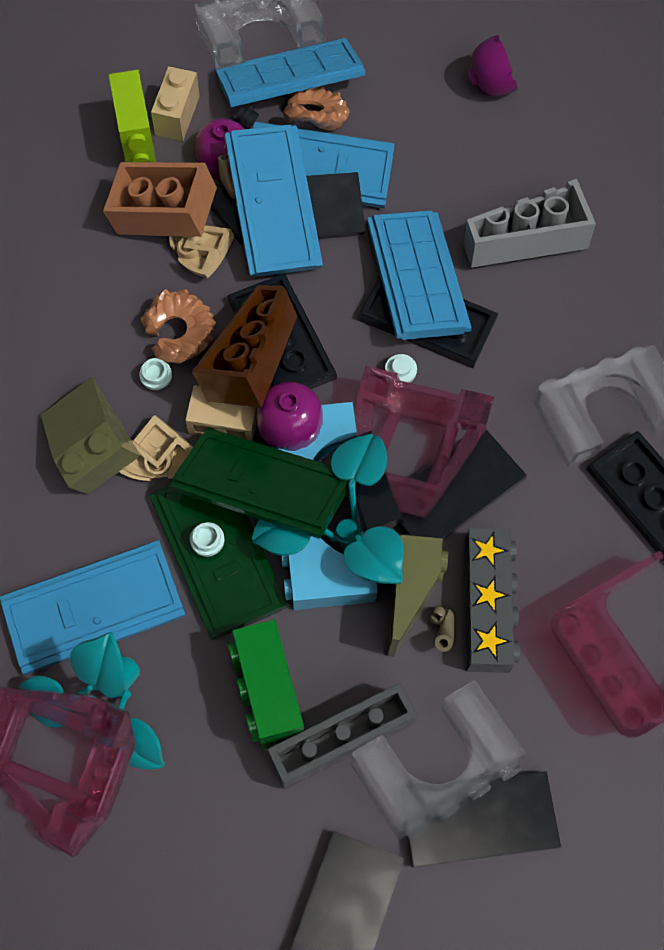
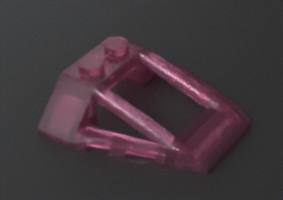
[356,366,494,518]
[0,687,136,857]

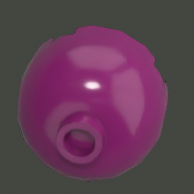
[467,34,518,97]
[194,118,245,180]
[256,382,323,451]

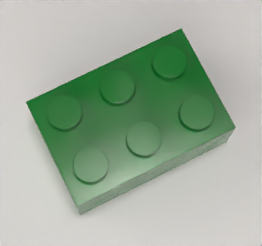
[228,619,304,751]

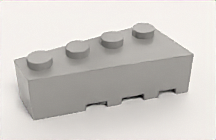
[463,178,596,268]

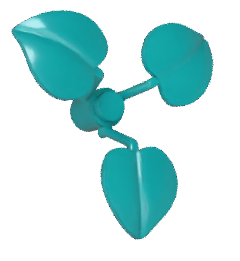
[252,434,404,584]
[17,632,166,770]

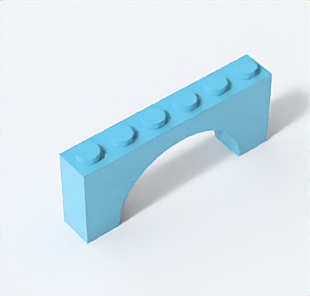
[277,402,378,610]

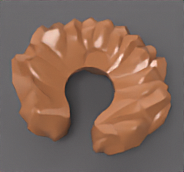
[283,85,350,131]
[141,289,216,364]

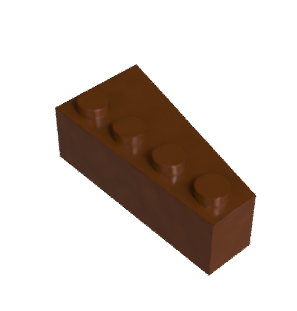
[192,285,298,408]

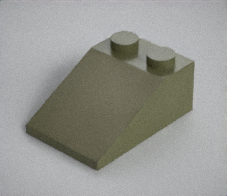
[41,377,140,494]
[387,535,448,657]

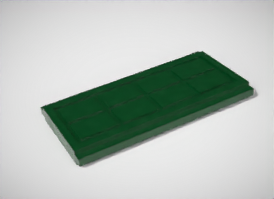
[169,428,350,539]
[150,486,288,640]

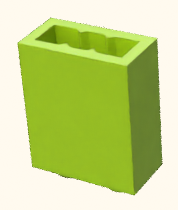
[108,69,156,162]

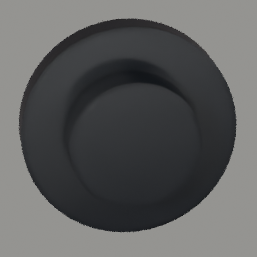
[234,105,259,129]

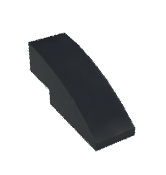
[340,431,404,529]

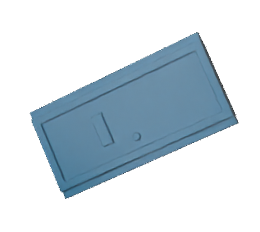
[214,38,366,107]
[253,122,395,209]
[224,125,323,277]
[367,211,472,340]
[0,540,186,675]

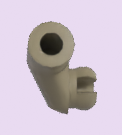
[218,154,235,199]
[430,606,455,652]

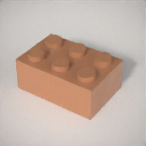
[103,162,217,237]

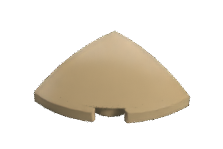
[169,225,235,278]
[119,415,193,481]

